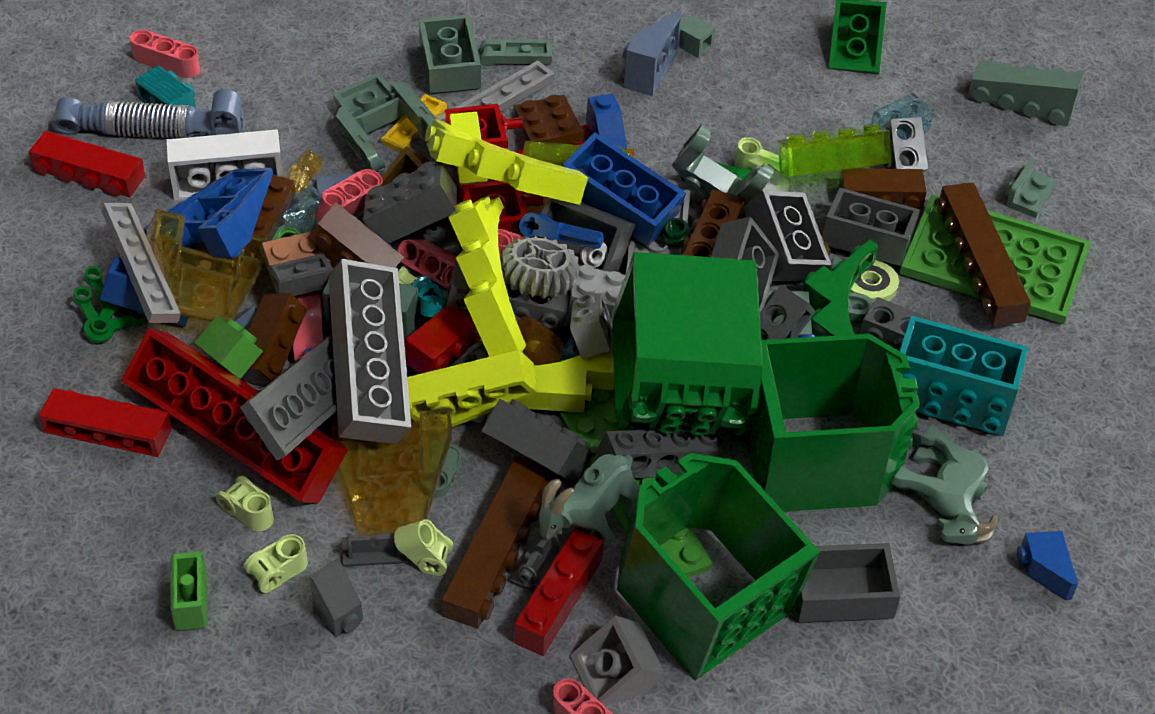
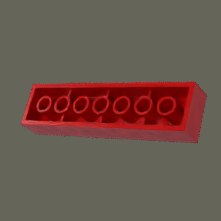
[121,328,349,503]

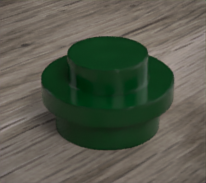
[662,218,690,245]

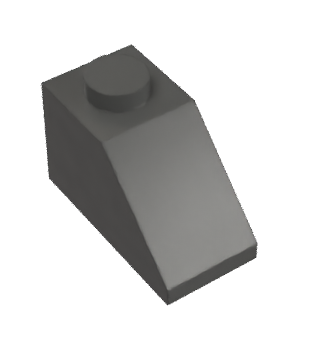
[310,559,363,637]

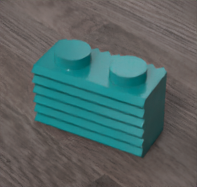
[135,65,196,108]

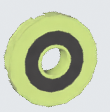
[850,260,899,302]

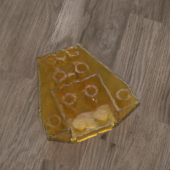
[331,408,452,537]

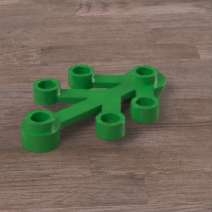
[73,266,147,344]

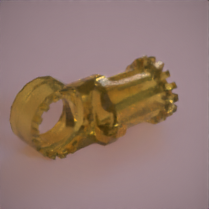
[289,150,323,200]

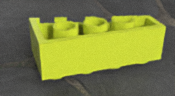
[407,350,538,434]

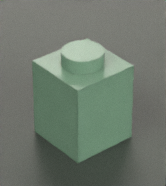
[679,15,716,58]

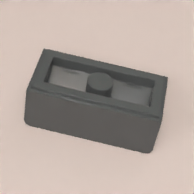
[268,253,334,296]

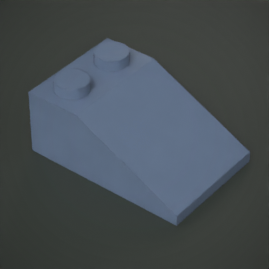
[621,10,682,96]

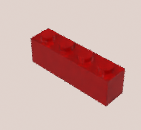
[28,131,145,198]
[404,307,481,374]
[39,388,172,457]
[514,528,604,657]

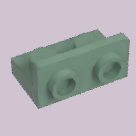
[1005,158,1058,219]

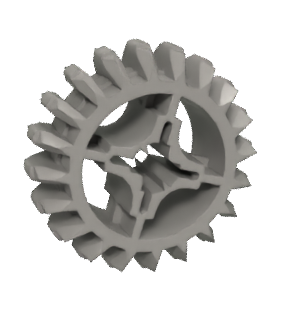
[500,235,579,299]

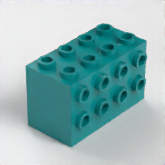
[900,315,1029,436]

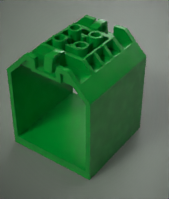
[612,252,763,436]
[745,334,920,512]
[617,453,820,680]

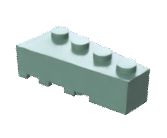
[968,61,1086,127]

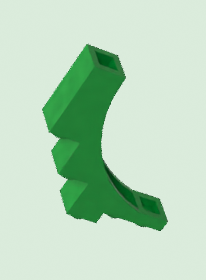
[803,239,878,337]

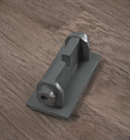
[341,533,407,566]
[509,533,565,592]

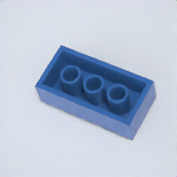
[562,132,686,247]

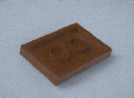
[514,95,585,152]

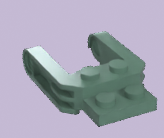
[333,73,436,171]
[672,124,774,206]

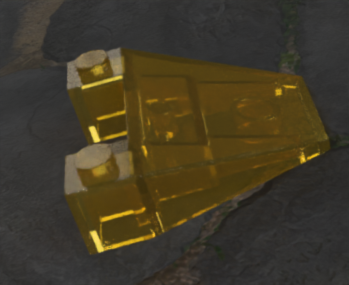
[146,209,268,322]

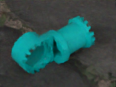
[411,275,447,318]

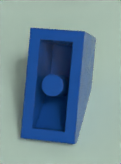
[586,93,628,153]
[1017,531,1078,600]

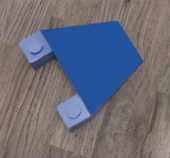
[143,168,273,260]

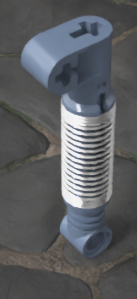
[53,89,244,139]

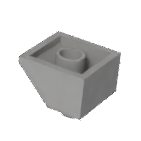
[570,616,666,706]

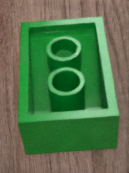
[828,0,887,74]

